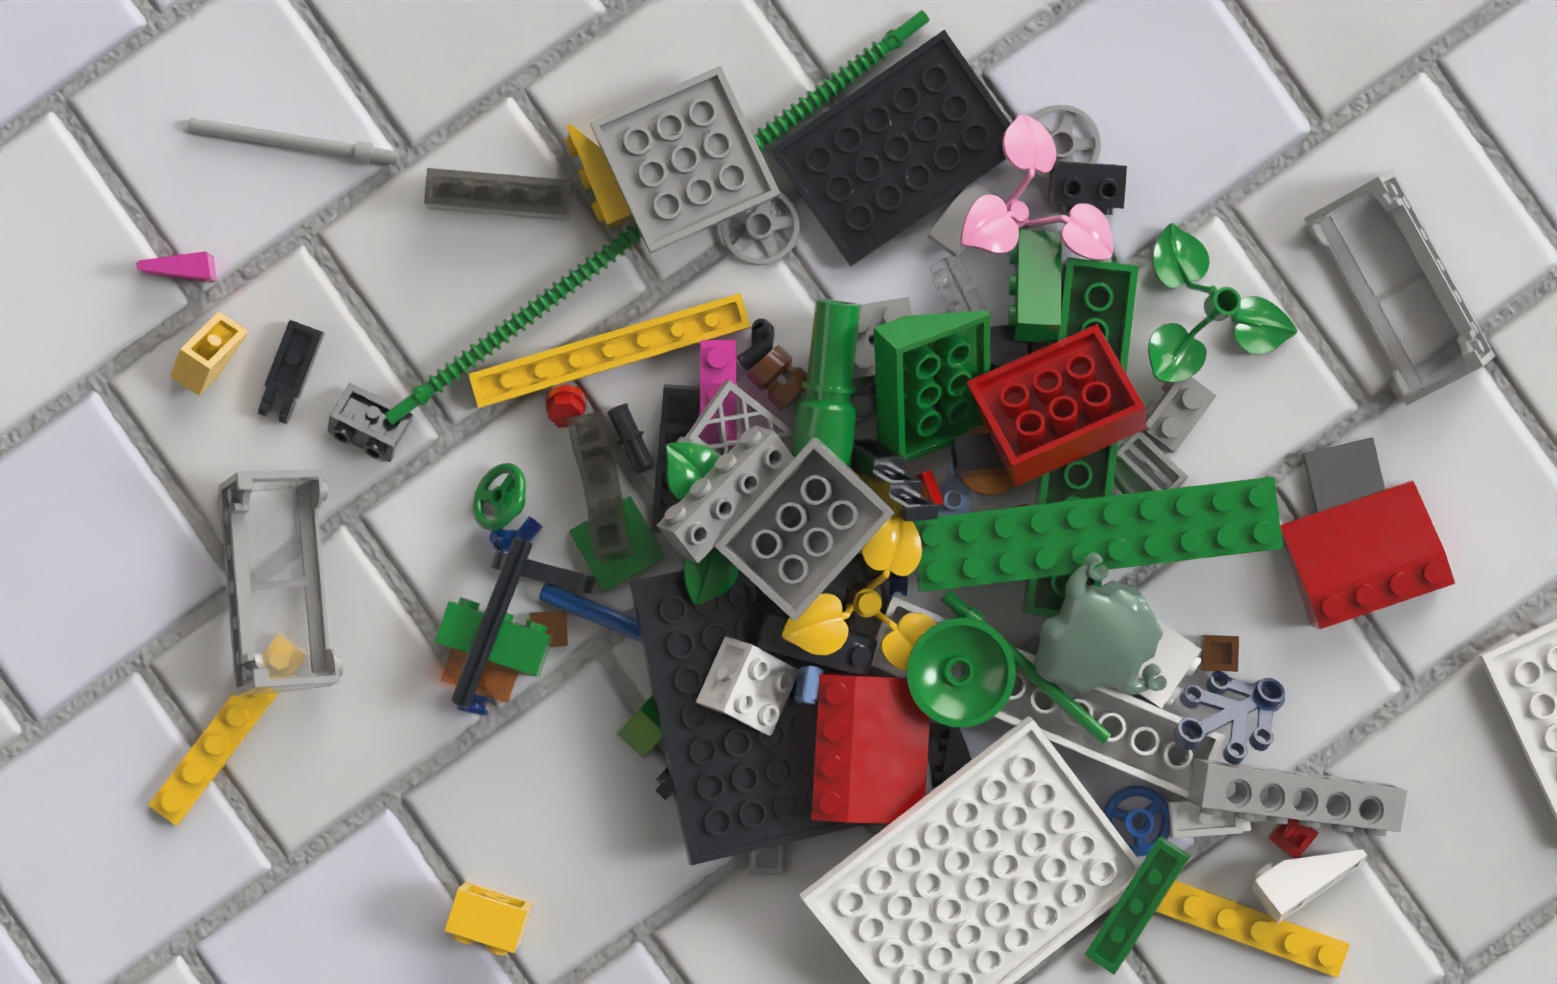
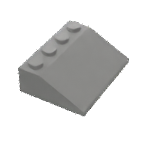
[715,438,895,621]

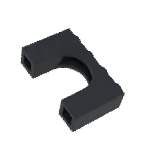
[949,325,1032,478]

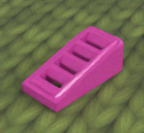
[136,251,217,283]

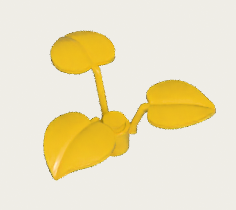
[782,514,936,671]

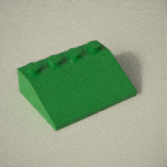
[874,310,990,462]

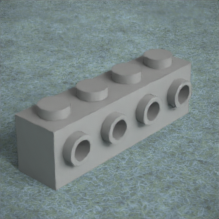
[656,425,794,563]

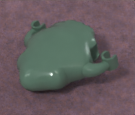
[1035,553,1167,694]

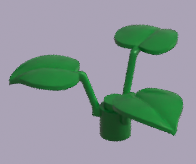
[1148,223,1298,383]
[665,442,738,605]

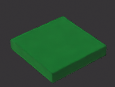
[569,496,666,593]

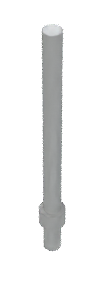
[188,118,400,165]

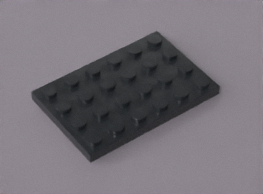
[770,29,1011,268]

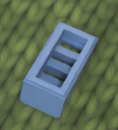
[794,666,825,707]

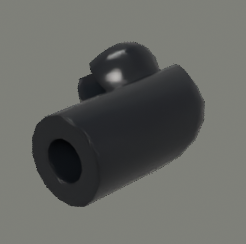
[737,318,775,371]

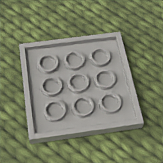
[590,66,780,254]

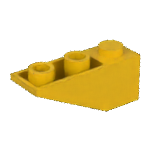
[564,124,633,229]

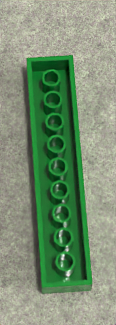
[1022,257,1139,617]
[912,476,1283,592]

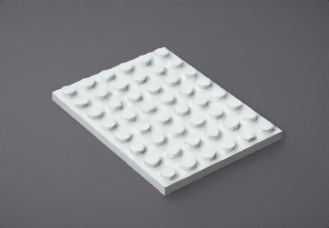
[799,716,1142,984]

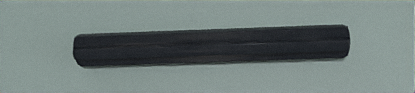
[451,537,532,708]

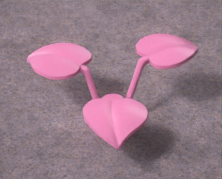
[960,115,1113,261]

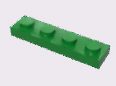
[1084,836,1191,975]

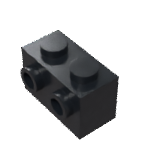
[1048,161,1127,215]

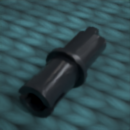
[607,403,654,474]

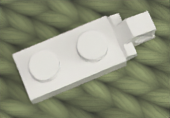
[1168,797,1267,838]

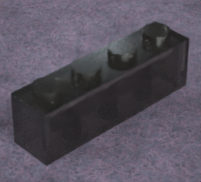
[424,168,573,221]

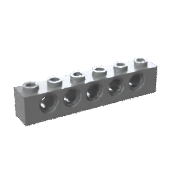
[1188,759,1407,836]

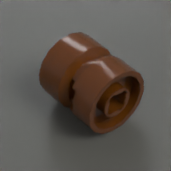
[746,345,807,412]

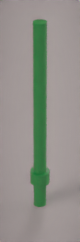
[940,589,1111,744]

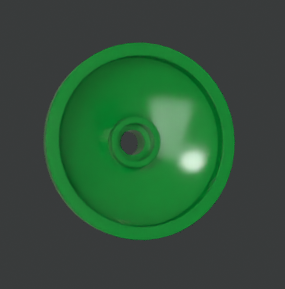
[906,618,1016,727]

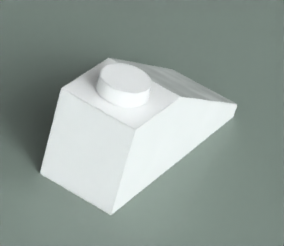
[1251,849,1367,924]

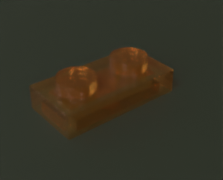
[441,648,520,703]

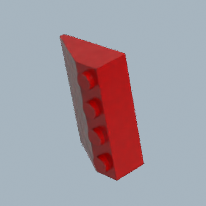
[967,325,1147,487]
[1280,480,1456,629]
[812,672,930,823]

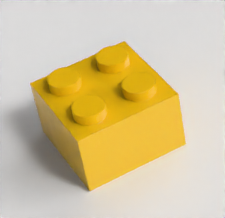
[444,882,533,956]

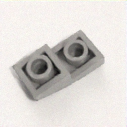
[928,180,1002,258]

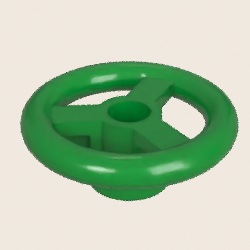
[473,463,526,531]

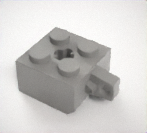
[853,297,912,381]

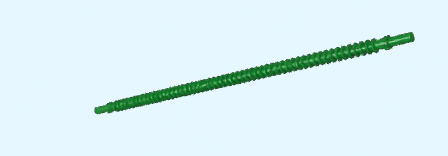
[384,10,930,425]

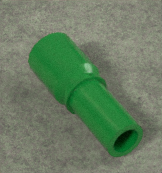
[791,299,861,469]

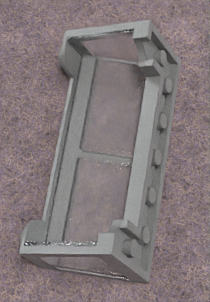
[1304,170,1495,405]
[219,469,343,696]

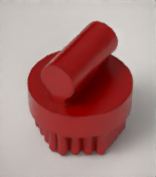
[546,385,586,428]

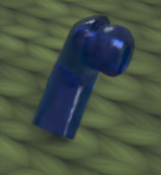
[489,516,543,552]

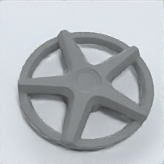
[1032,105,1101,182]
[720,192,800,265]

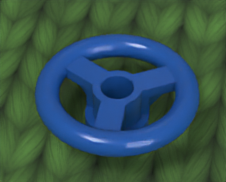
[1103,786,1170,857]

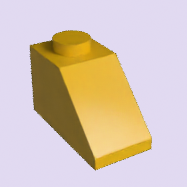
[170,312,248,396]

